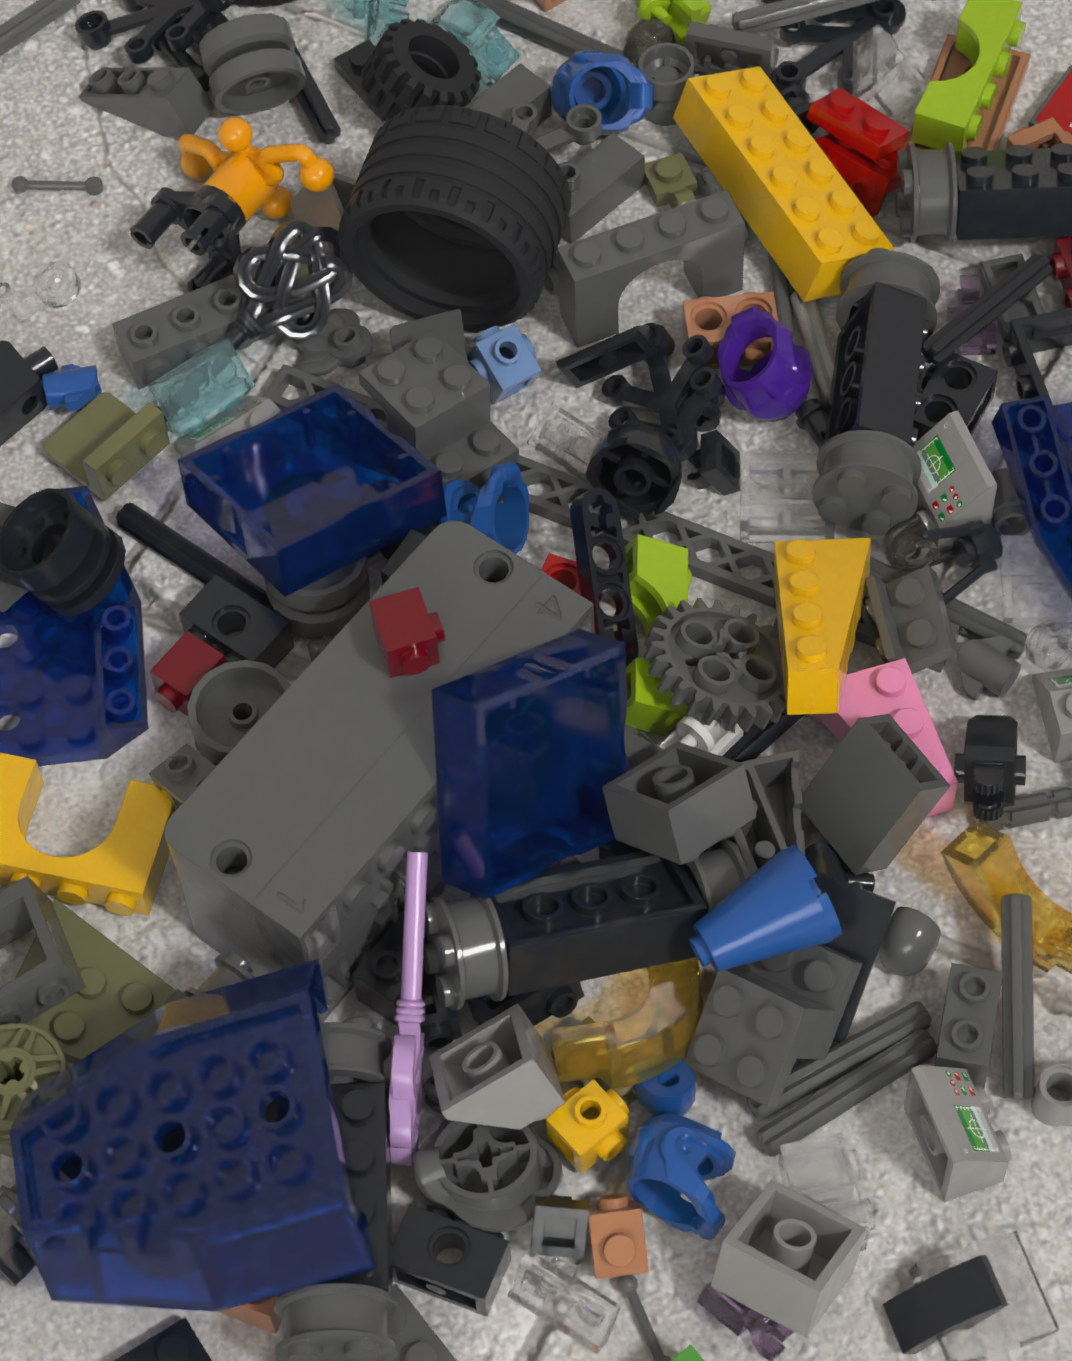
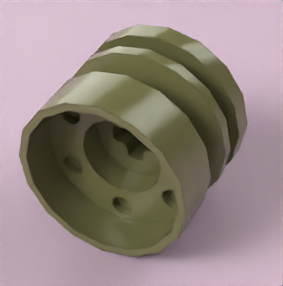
[0,1023,80,1159]

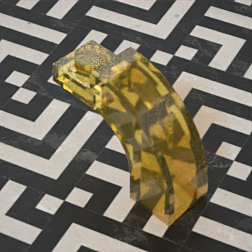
[941,820,1072,974]
[551,957,704,1089]

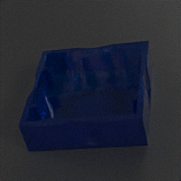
[177,384,447,597]
[431,629,629,900]

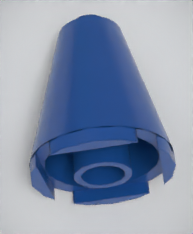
[689,845,842,972]

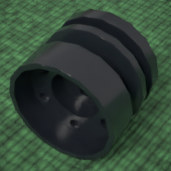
[0,488,126,616]

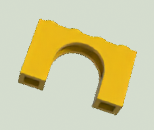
[0,753,176,916]

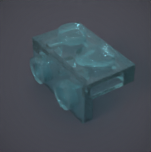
[147,338,255,436]

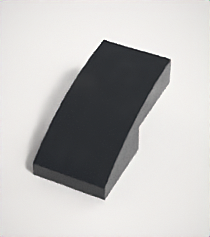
[882,1255,1008,1354]

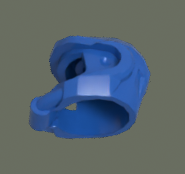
[551,51,653,135]
[435,462,529,554]
[627,1112,736,1240]

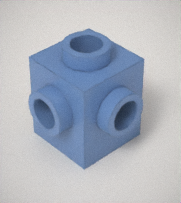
[467,324,542,404]

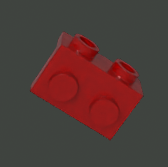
[806,87,910,162]
[816,133,901,217]

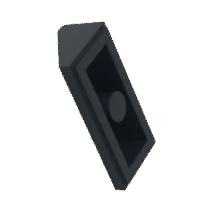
[556,325,658,388]

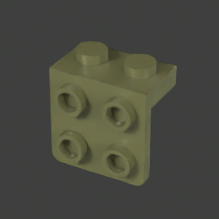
[43,392,170,502]

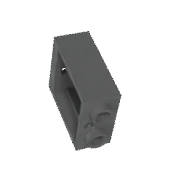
[0,875,86,1025]

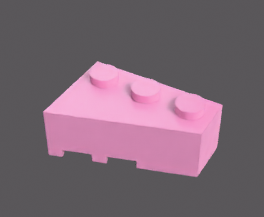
[811,658,958,817]

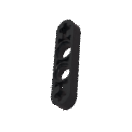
[570,487,639,675]

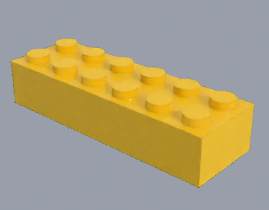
[673,66,895,302]

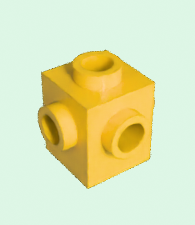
[545,1079,630,1175]

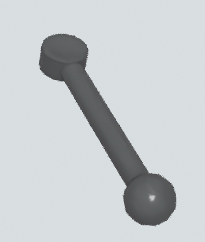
[12,176,103,196]
[617,1275,671,1361]

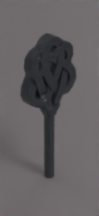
[157,221,352,423]

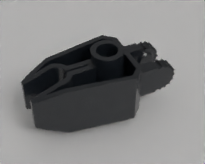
[954,715,1026,822]

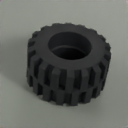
[361,18,481,119]

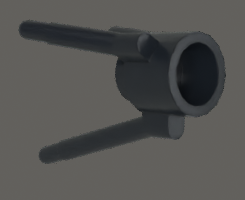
[897,520,1003,606]

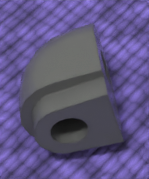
[879,906,941,976]

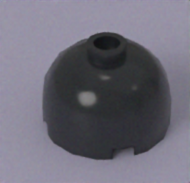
[586,423,682,518]

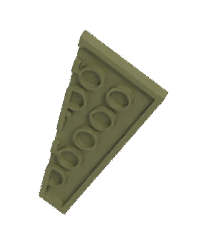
[15,898,283,1132]

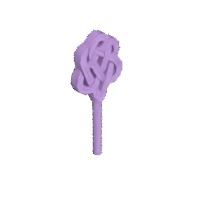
[389,852,428,1166]

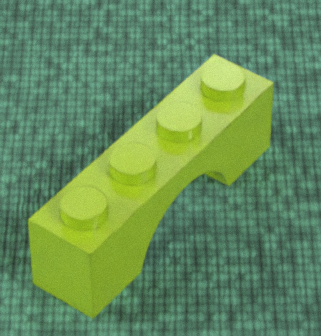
[911,0,1026,152]
[612,534,692,736]

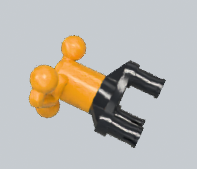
[129,116,335,292]

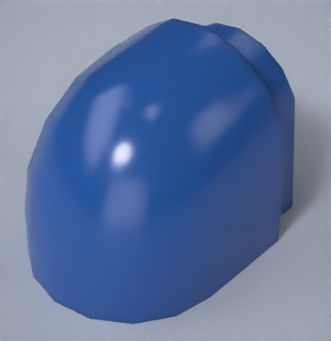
[632,1051,696,1116]

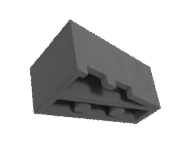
[722,749,805,874]

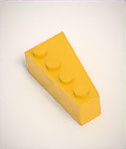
[774,538,871,715]

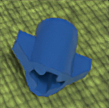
[42,364,102,412]

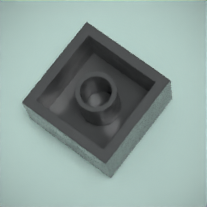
[602,742,757,865]

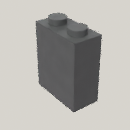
[801,714,951,875]

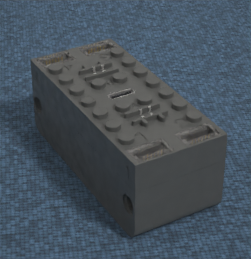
[164,521,597,1023]

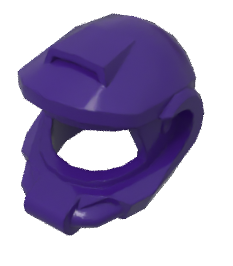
[717,306,812,422]

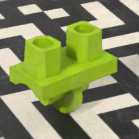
[635,0,712,45]

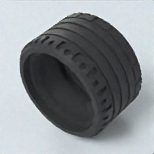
[338,105,572,331]

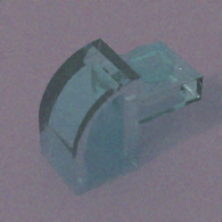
[426,0,521,87]

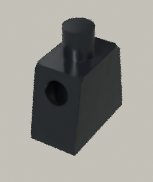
[0,340,58,446]

